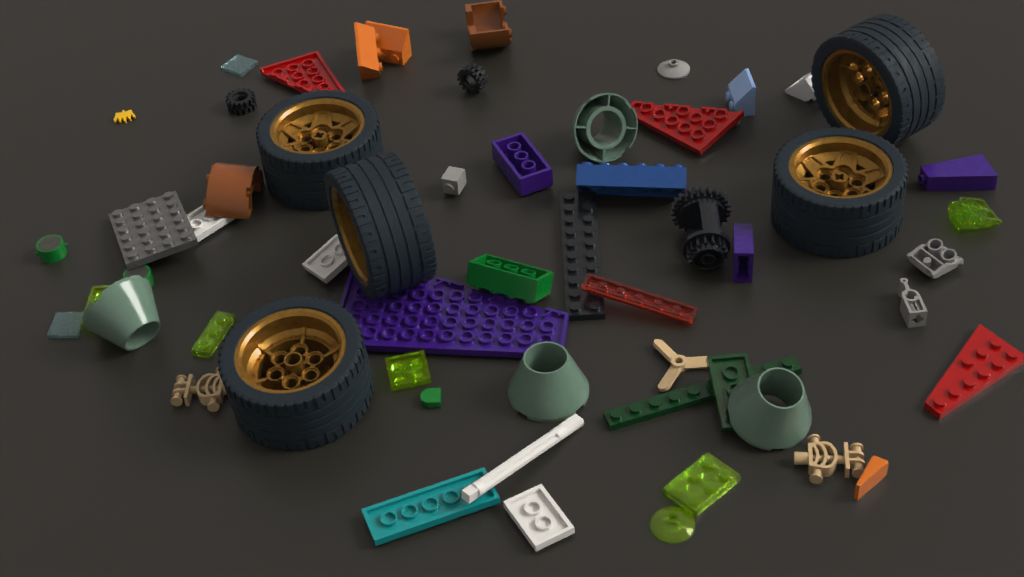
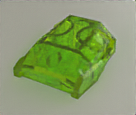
[947,197,1002,230]

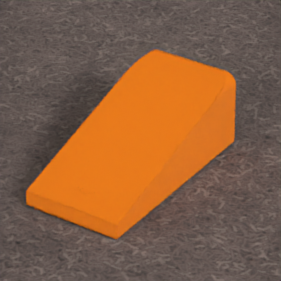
[854,455,889,501]

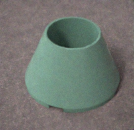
[572,92,638,162]
[82,275,161,351]
[508,342,589,422]
[727,367,812,451]

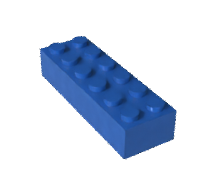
[576,162,687,197]

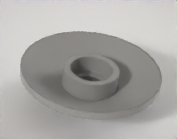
[657,59,690,79]

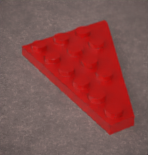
[259,51,345,93]
[630,101,744,156]

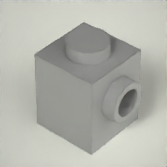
[441,166,467,196]

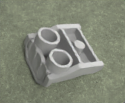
[906,238,964,279]

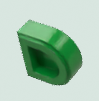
[420,387,442,408]

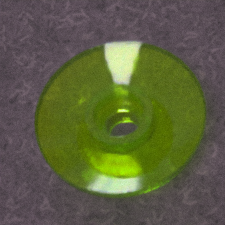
[650,506,695,543]

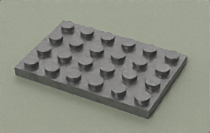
[108,191,199,270]

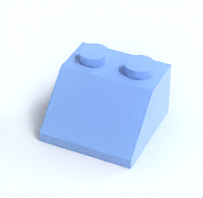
[725,68,756,117]

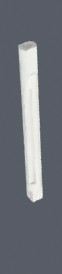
[462,414,584,504]

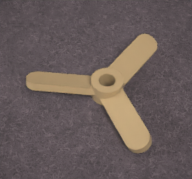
[653,339,708,392]

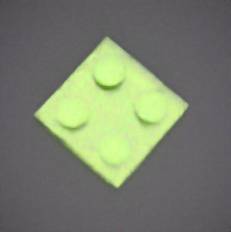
[385,350,431,391]

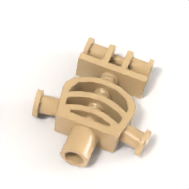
[170,367,227,412]
[794,434,865,484]

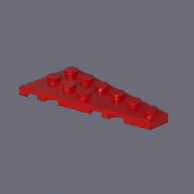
[924,324,1024,420]

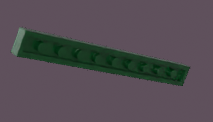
[603,355,802,431]

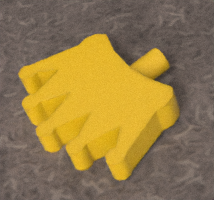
[114,110,136,124]

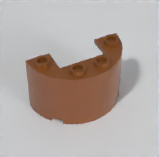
[465,0,512,51]
[203,162,264,219]

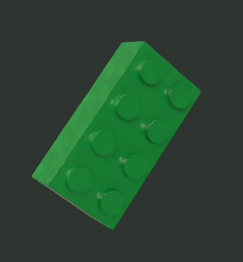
[466,253,554,304]

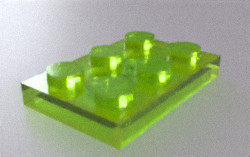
[663,452,741,517]

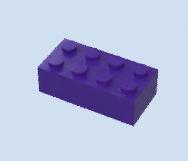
[491,132,553,196]

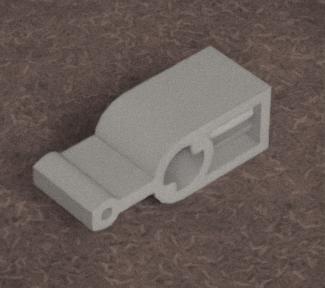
[898,278,928,328]

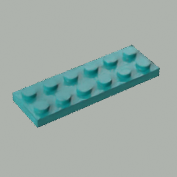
[361,467,500,546]

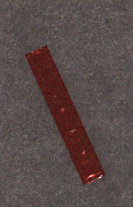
[581,273,699,326]

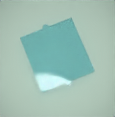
[221,54,259,77]
[47,311,84,339]

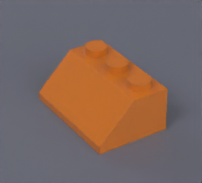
[365,21,412,66]
[354,22,383,80]

